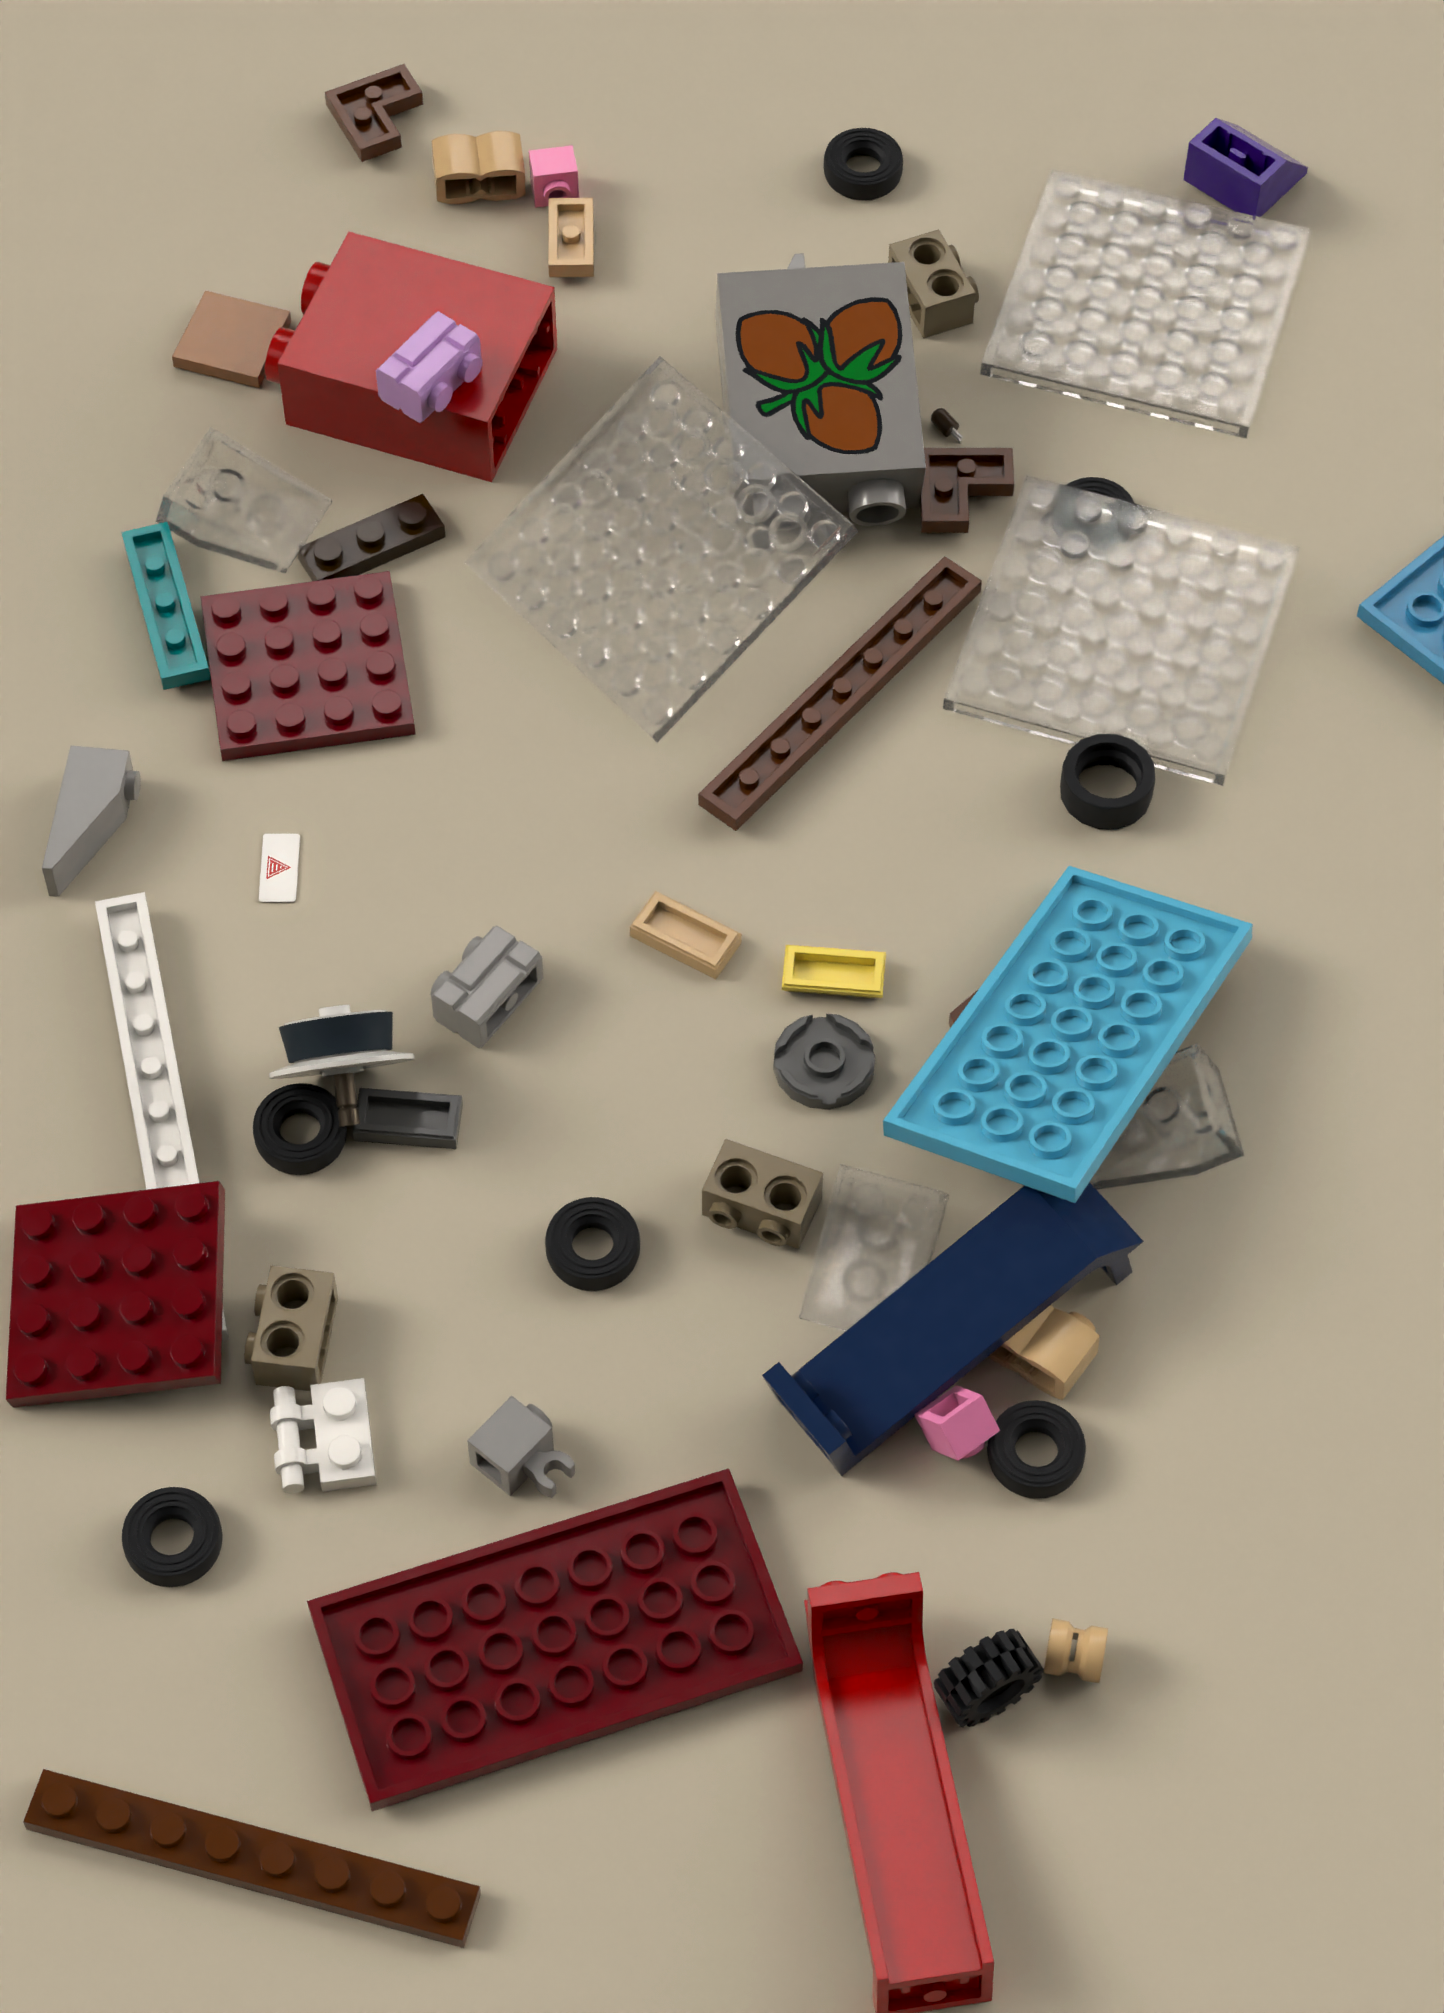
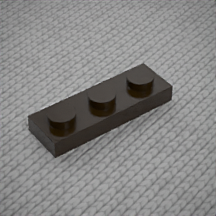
[297,494,446,581]

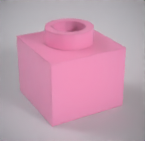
[529,145,579,208]
[914,1385,1000,1461]

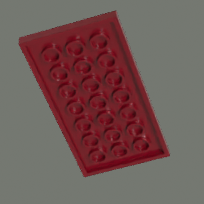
[307,1468,803,1811]

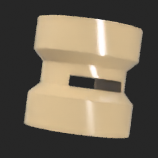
[1044,1618,1108,1683]

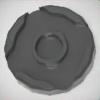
[773,1013,875,1110]

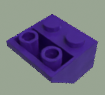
[1183,118,1308,223]

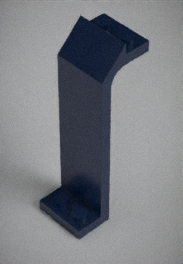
[762,1182,1144,1477]

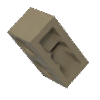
[888,229,979,338]
[702,1139,823,1249]
[244,1266,338,1391]

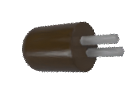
[931,408,963,442]

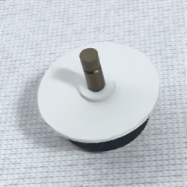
[269,1005,415,1127]

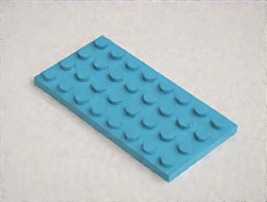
[883,866,1253,1203]

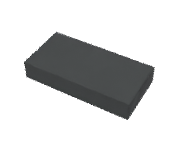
[352,1088,463,1149]

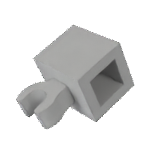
[467,1395,575,1498]

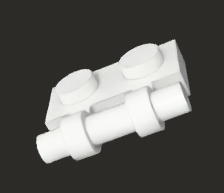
[270,1378,377,1494]

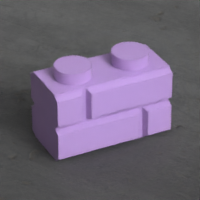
[376,311,482,423]

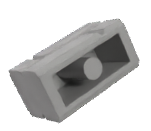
[431,925,544,1048]

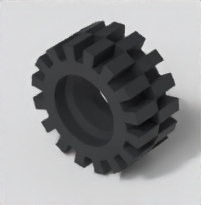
[933,1629,1044,1727]

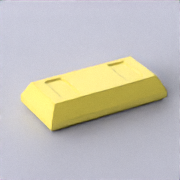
[781,945,886,998]

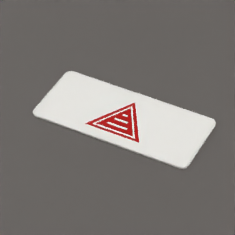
[259,834,300,902]

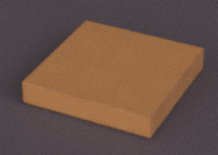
[172,291,291,388]

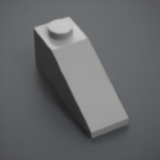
[42,746,141,897]

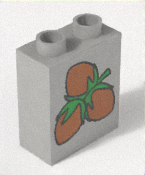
[715,262,926,532]

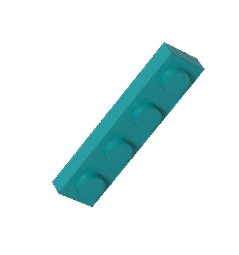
[121,522,211,690]

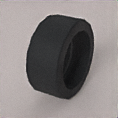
[1060,734,1155,829]

